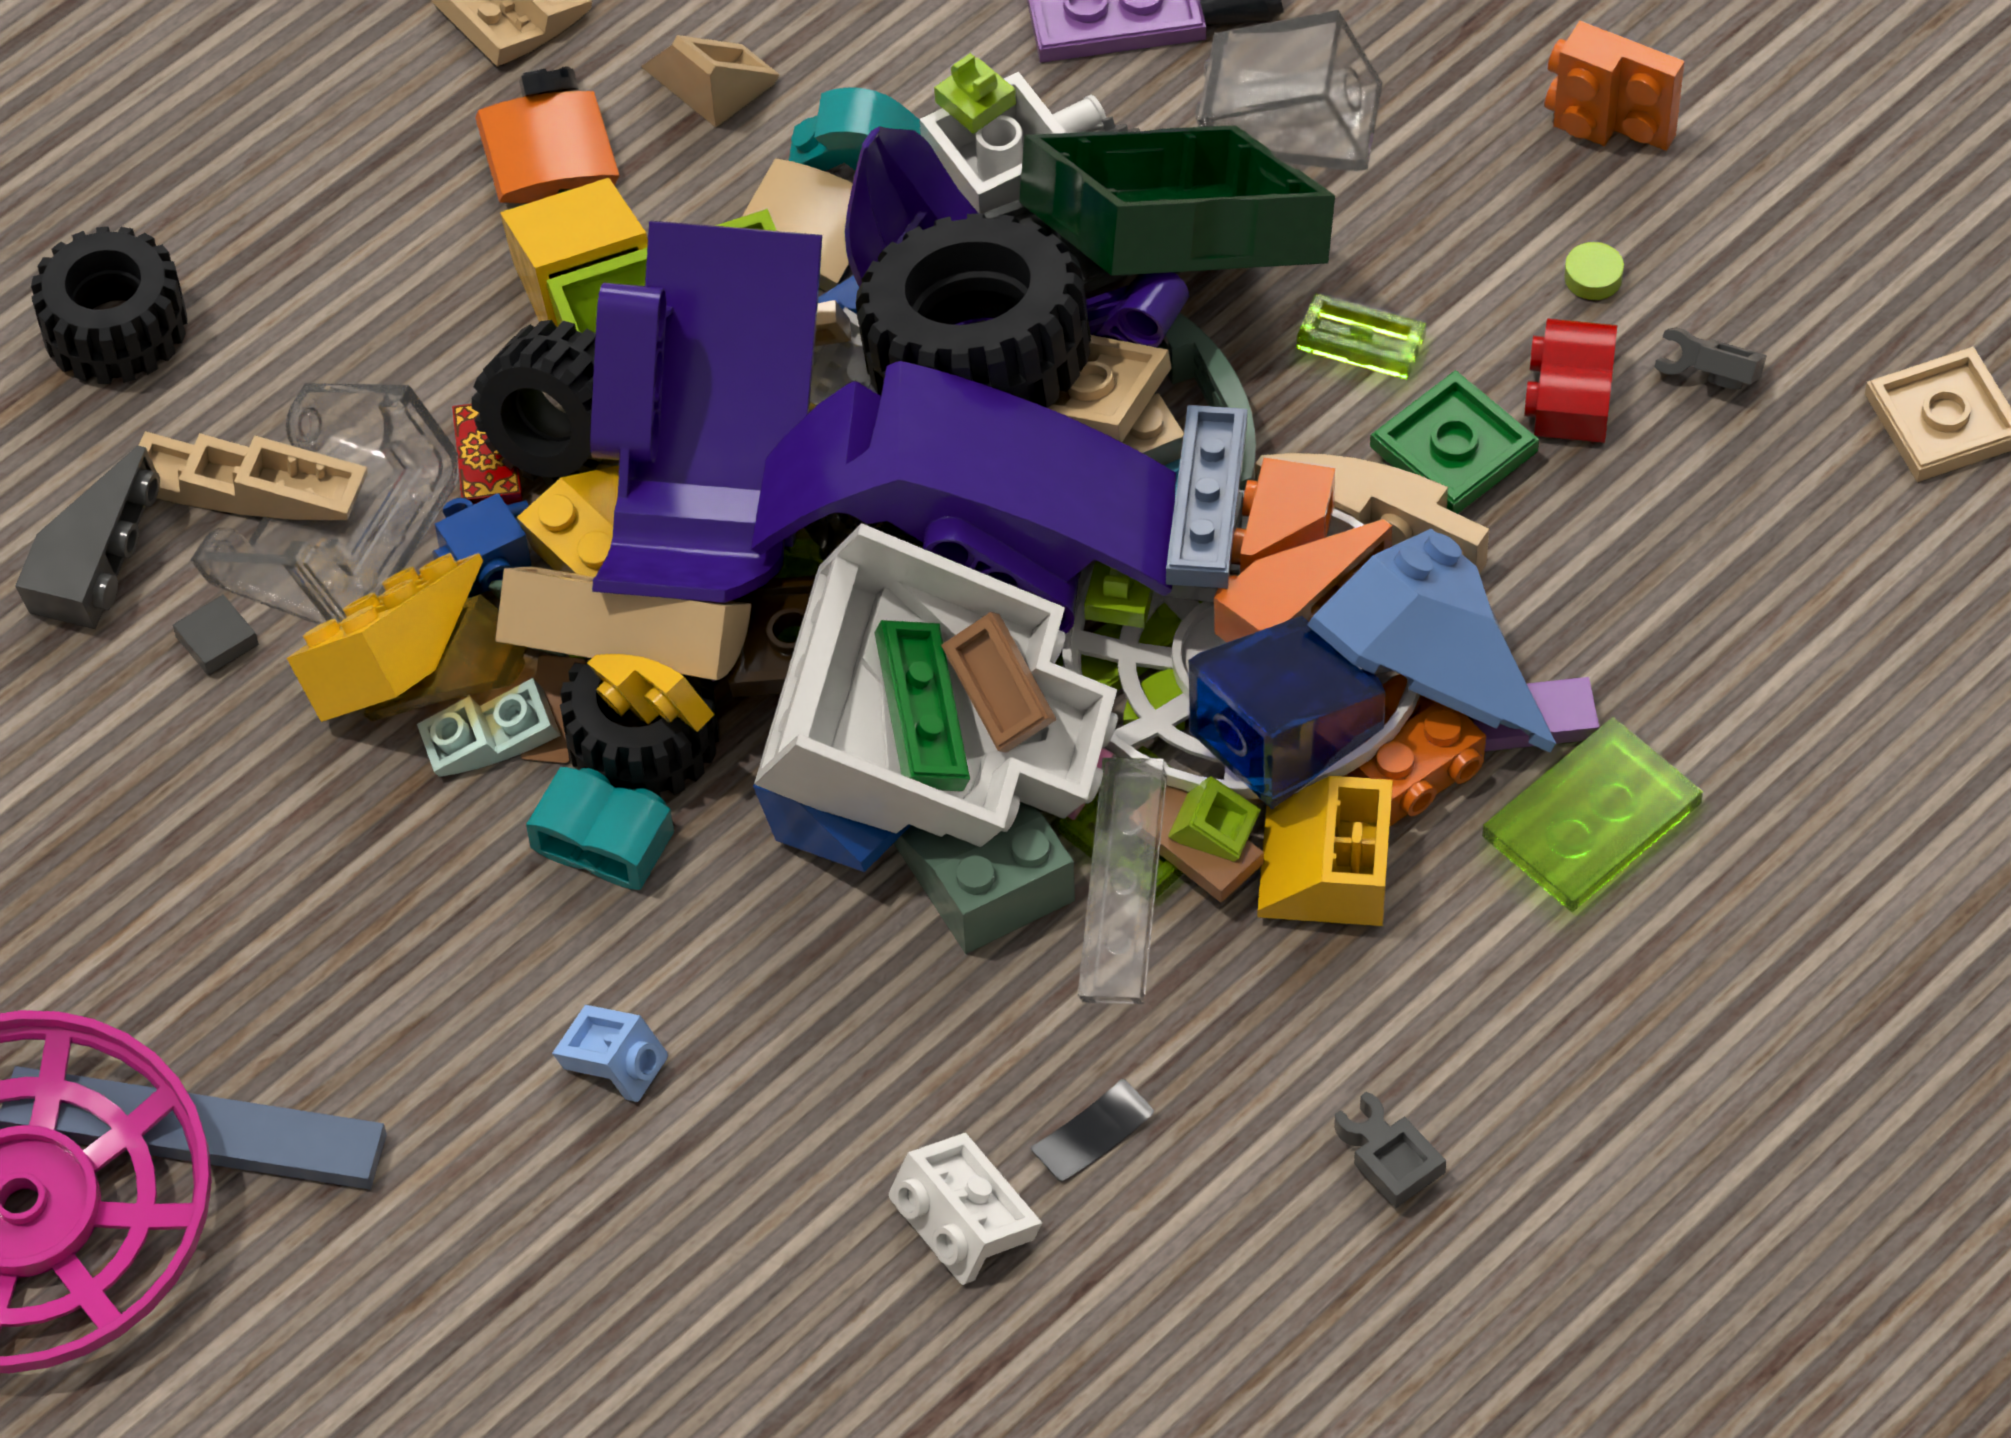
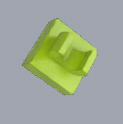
[934,53,1016,134]
[1084,560,1154,629]

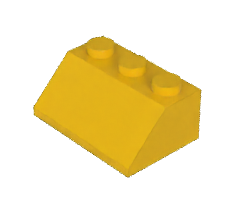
[516,465,619,577]

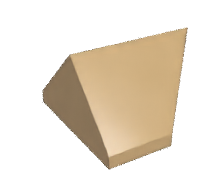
[641,35,780,127]

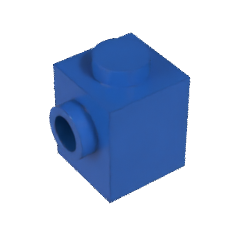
[432,493,531,600]

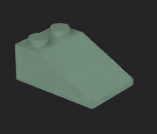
[894,801,1075,954]

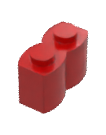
[1524,318,1618,443]

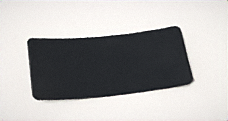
[1031,1079,1154,1181]

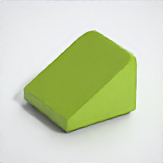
[1168,776,1261,862]

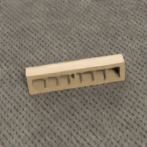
[495,566,751,680]

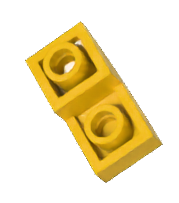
[587,654,715,731]

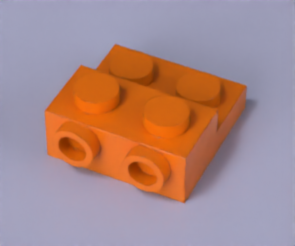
[1544,20,1685,151]
[1313,673,1486,826]

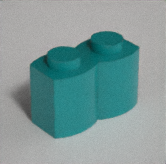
[526,767,674,890]

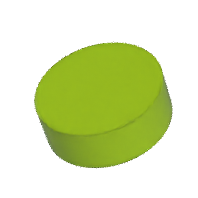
[1564,242,1624,300]

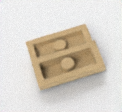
[432,0,592,67]
[742,158,853,292]

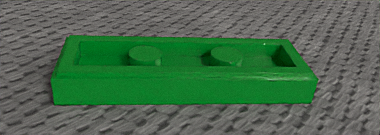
[874,620,970,791]

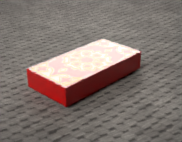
[452,404,523,505]

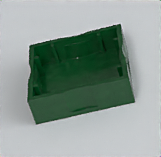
[1019,125,1335,276]

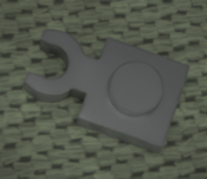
[1334,1092,1446,1209]

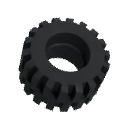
[31,226,188,384]
[471,320,604,485]
[560,657,719,797]

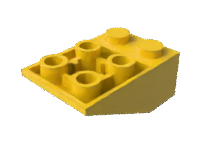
[286,553,483,722]

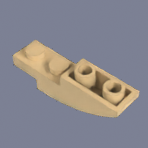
[1255,453,1489,574]

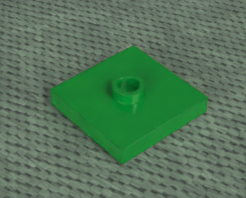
[1370,370,1539,514]

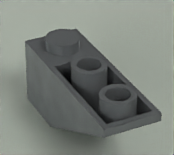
[15,446,160,629]

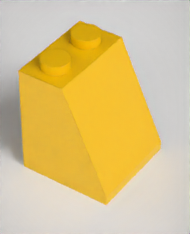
[500,178,648,327]

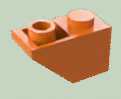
[1231,457,1335,574]

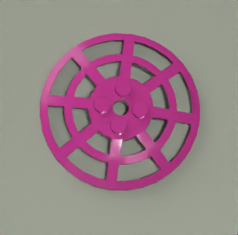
[0,1010,212,1373]

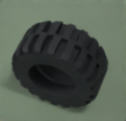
[856,213,1091,408]

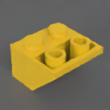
[1257,776,1393,926]

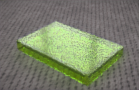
[1482,717,1703,912]

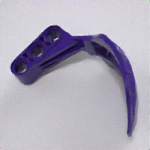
[845,126,1189,347]

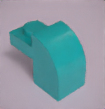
[789,87,921,171]

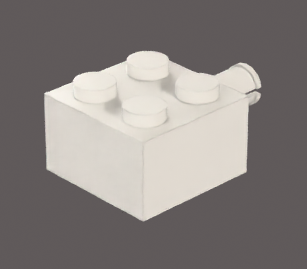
[920,72,1106,213]

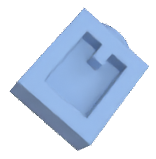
[552,1005,668,1102]

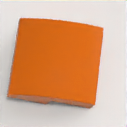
[475,91,619,203]

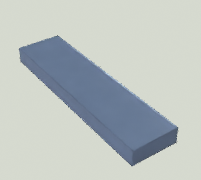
[1166,405,1248,589]

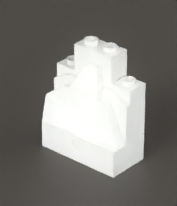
[754,523,1118,847]

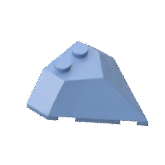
[1307,528,1556,752]

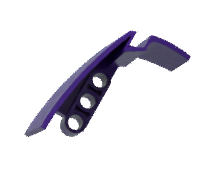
[590,220,822,603]
[751,361,1176,634]

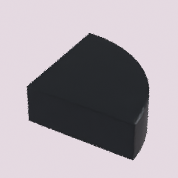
[519,66,578,97]

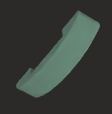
[1157,313,1256,490]

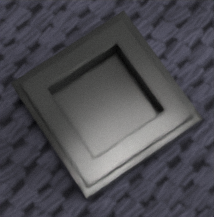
[173,594,259,676]

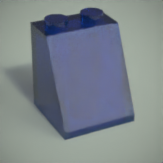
[1188,616,1386,809]

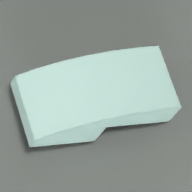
[417,678,561,777]

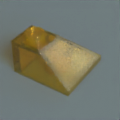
[363,595,528,721]

